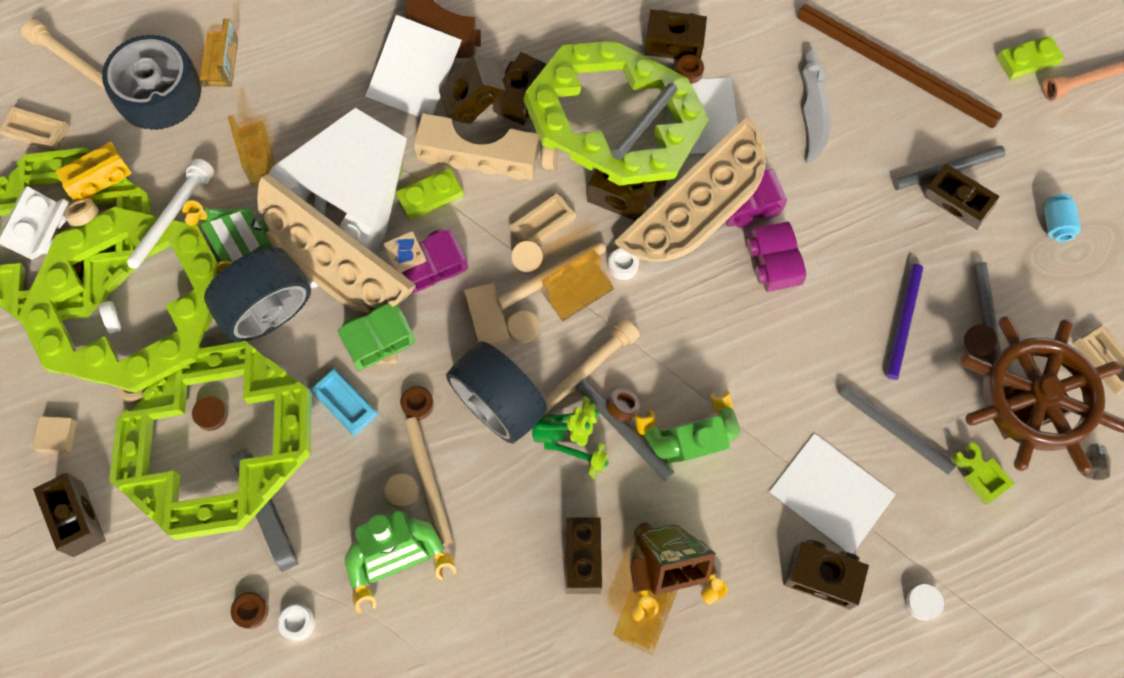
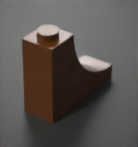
[406,0,482,58]

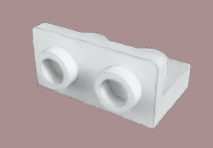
[0,186,69,260]

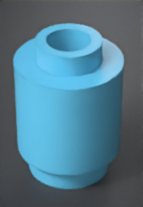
[1043,194,1081,242]

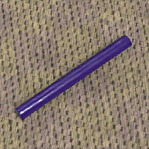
[886,264,924,380]

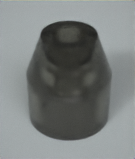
[1081,444,1111,480]

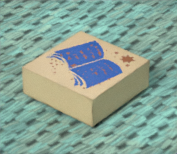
[384,231,426,273]

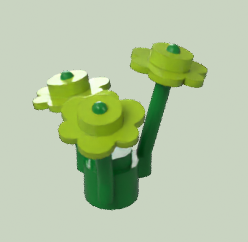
[532,396,609,479]

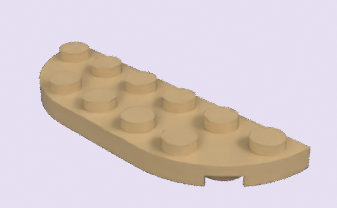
[614,116,766,262]
[257,174,416,313]

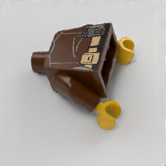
[629,522,728,621]

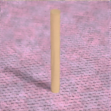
[496,241,606,310]
[404,417,453,546]

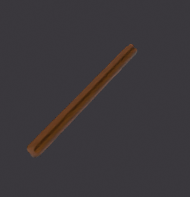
[797,4,1002,128]

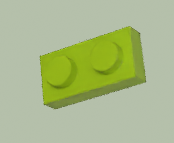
[997,35,1065,80]
[395,167,464,221]

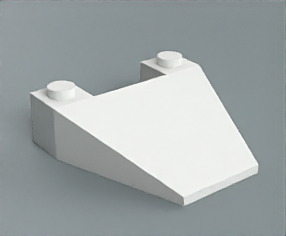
[269,108,407,254]

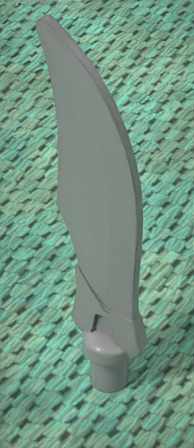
[802,51,831,164]

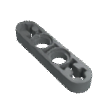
[231,448,299,572]

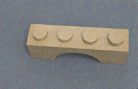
[414,113,540,180]

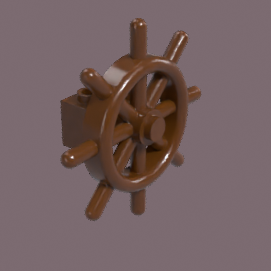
[960,316,1124,474]

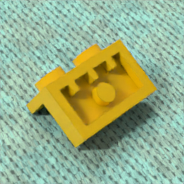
[55,141,132,202]

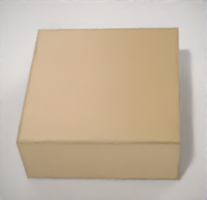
[32,417,77,453]

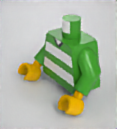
[182,200,272,276]
[635,389,740,463]
[344,511,456,613]

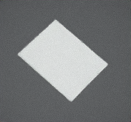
[365,15,462,118]
[666,78,738,154]
[770,433,896,554]

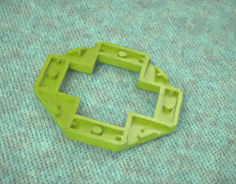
[524,41,709,186]
[0,147,152,324]
[19,207,218,393]
[109,341,312,540]

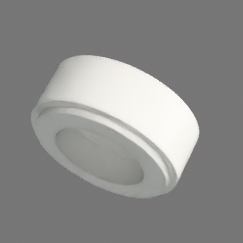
[608,248,639,280]
[99,301,122,334]
[906,584,944,621]
[277,604,315,641]

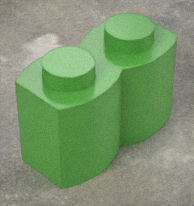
[337,303,416,371]

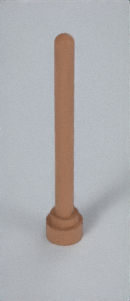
[1042,61,1124,101]

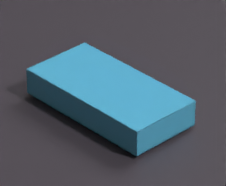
[310,368,378,437]

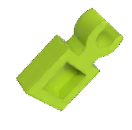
[952,442,1015,505]

